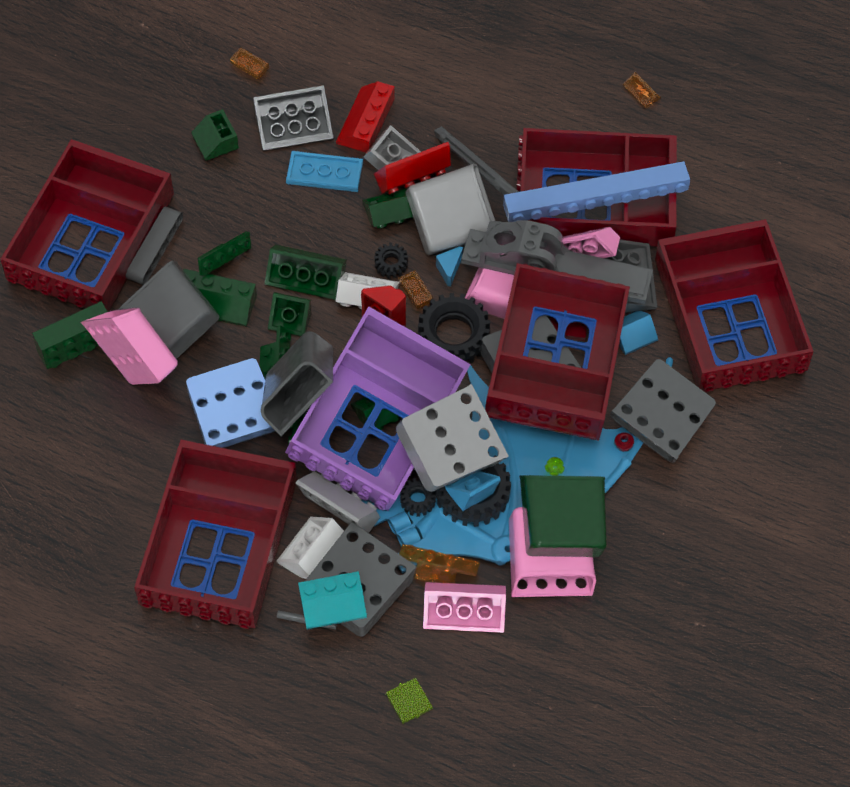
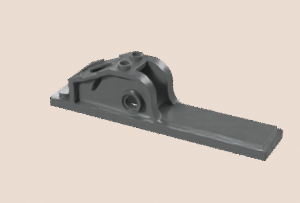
[461,220,653,305]

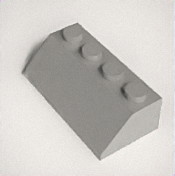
[296,471,380,533]

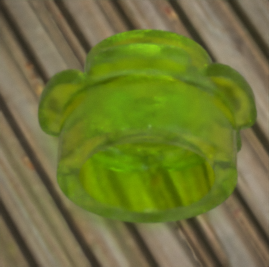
[545,457,564,476]

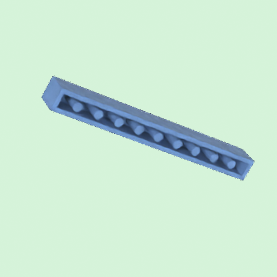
[503,161,690,222]

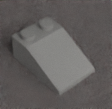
[363,125,421,183]

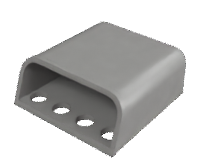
[406,163,495,255]
[396,384,509,492]

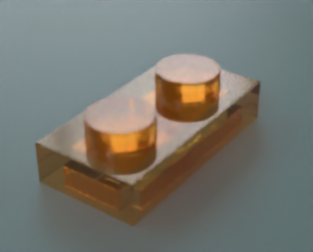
[230,47,269,79]
[399,270,433,309]

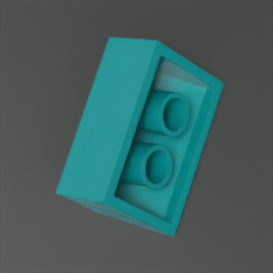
[298,571,367,629]

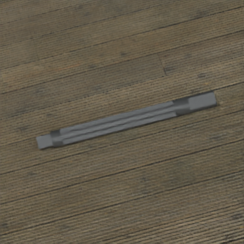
[434,126,519,195]

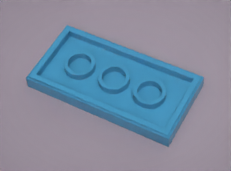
[286,151,363,192]

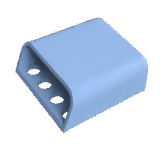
[186,358,275,448]

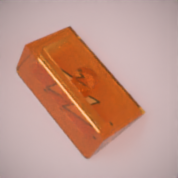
[623,72,661,108]

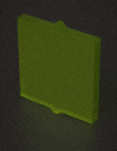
[386,678,433,724]

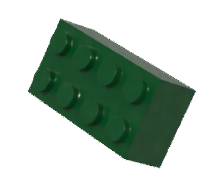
[32,301,108,369]

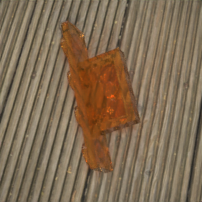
[399,544,480,584]

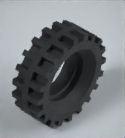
[418,293,490,364]
[436,452,511,527]

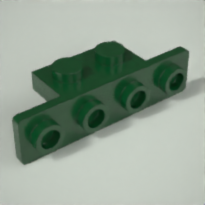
[197,231,251,276]
[259,325,291,379]

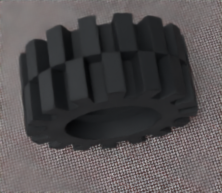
[375,243,408,279]
[400,478,436,517]

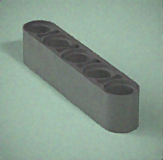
[126,206,183,285]

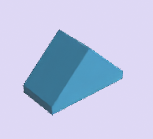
[436,246,463,287]

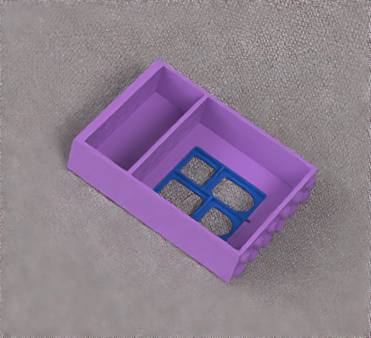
[285,307,471,511]

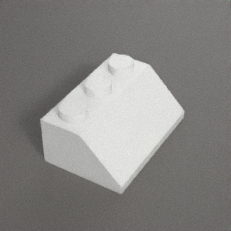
[336,272,400,309]
[277,517,344,579]

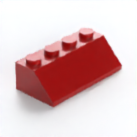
[336,81,395,153]
[374,142,451,195]
[361,285,406,327]

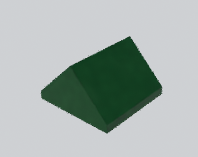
[268,292,312,336]

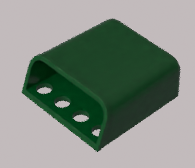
[519,475,607,557]

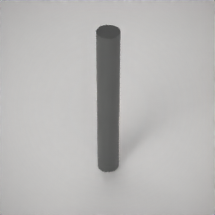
[277,610,338,630]

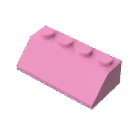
[562,227,620,258]
[423,582,506,632]

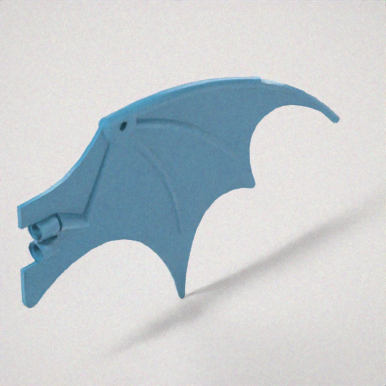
[361,357,673,573]

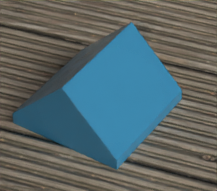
[619,311,658,355]
[445,471,500,511]

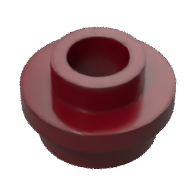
[615,432,634,451]

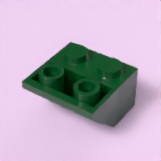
[191,109,239,161]

